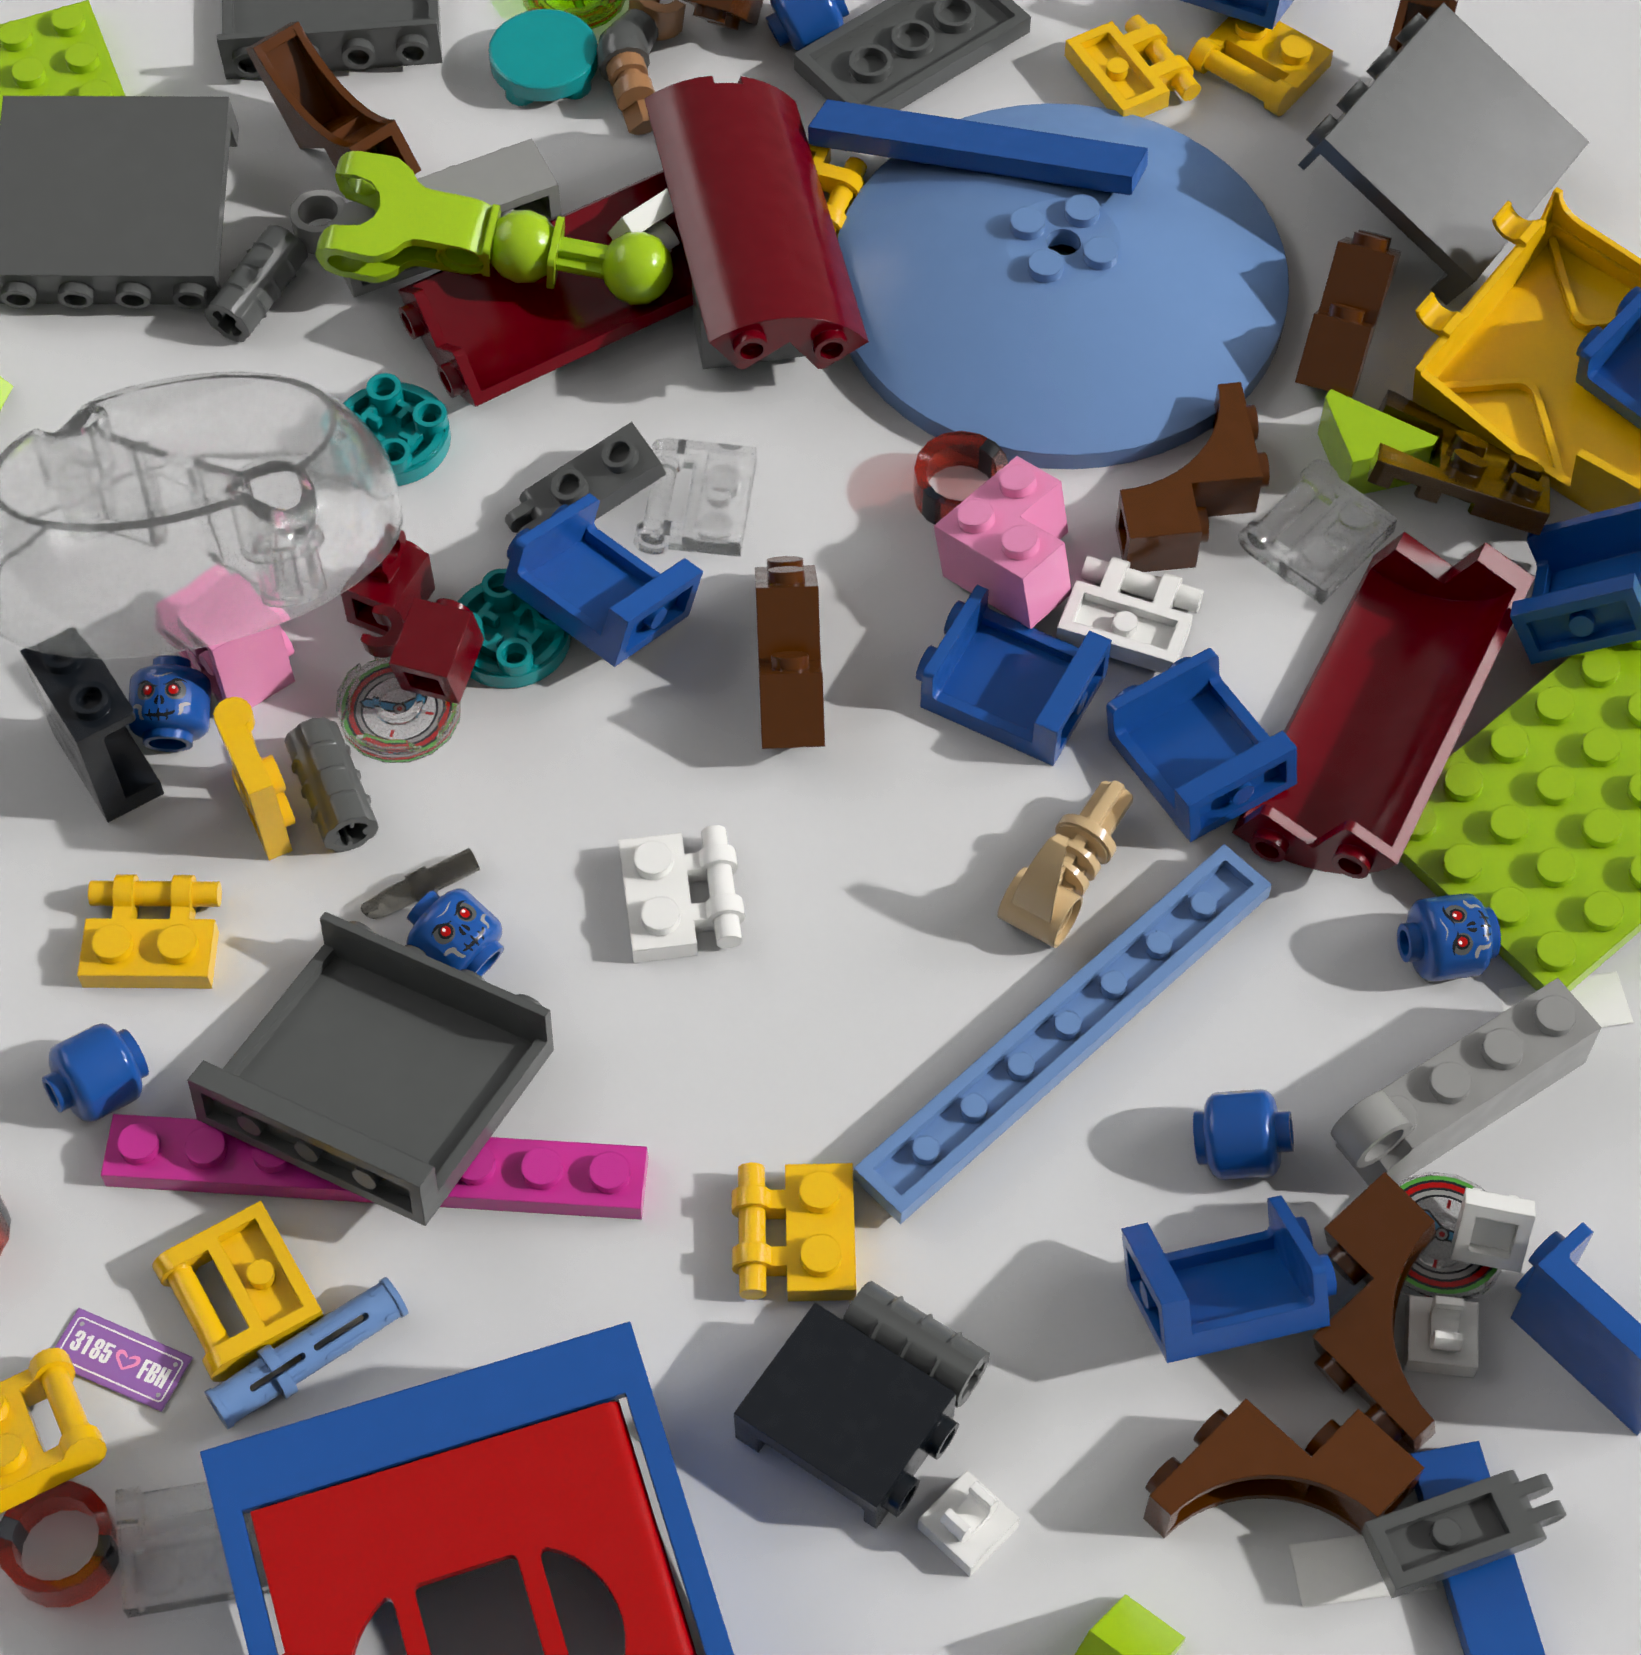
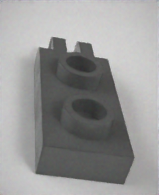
[505,422,666,535]
[1361,1470,1567,1598]

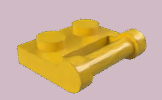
[1188,16,1333,117]
[213,697,296,860]
[152,1201,324,1382]
[0,1348,107,1514]

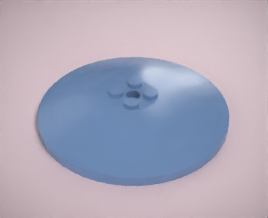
[837,103,1289,469]

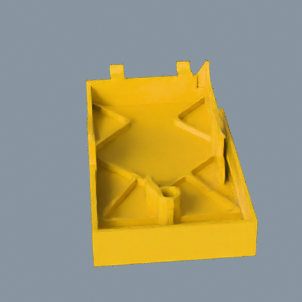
[1412,187,1641,513]

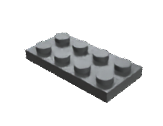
[794,0,1031,110]

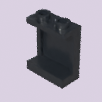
[20,624,164,823]
[734,1303,959,1529]

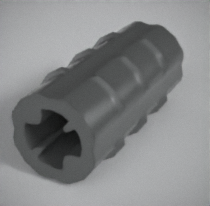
[204,225,308,342]
[284,717,379,852]
[842,1281,990,1408]

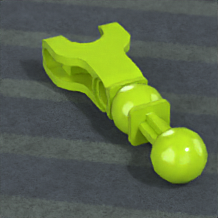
[315,151,674,305]

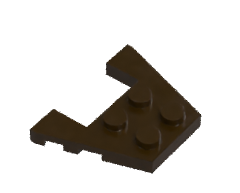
[1367,389,1550,536]

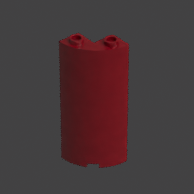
[644,76,869,370]
[398,170,693,407]
[1232,532,1535,879]

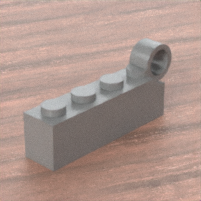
[290,138,562,297]
[1331,978,1602,1186]

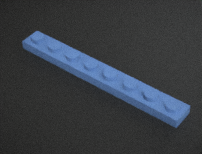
[853,844,1272,1224]

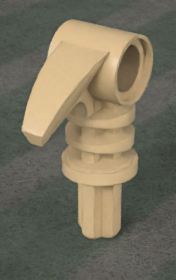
[998,780,1133,948]

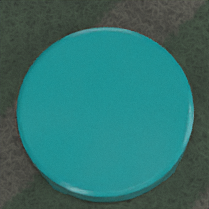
[488,9,598,106]
[330,373,451,487]
[458,569,571,689]

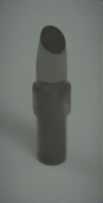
[360,848,480,919]

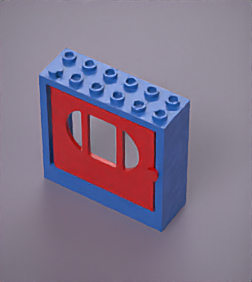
[200,1321,734,1655]

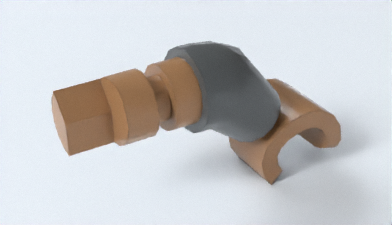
[597,0,686,135]

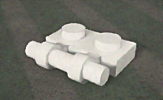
[1056,556,1204,673]
[618,825,745,963]

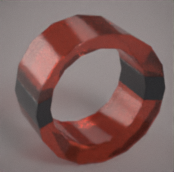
[913,431,1008,525]
[0,1481,122,1607]

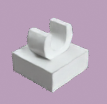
[608,189,680,253]
[1451,1188,1536,1273]
[1403,1295,1479,1378]
[917,1470,1020,1577]

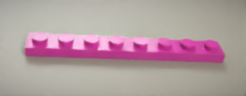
[101,1114,649,1220]

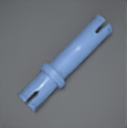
[204,1277,409,1429]

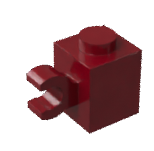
[339,522,435,636]
[360,597,484,704]

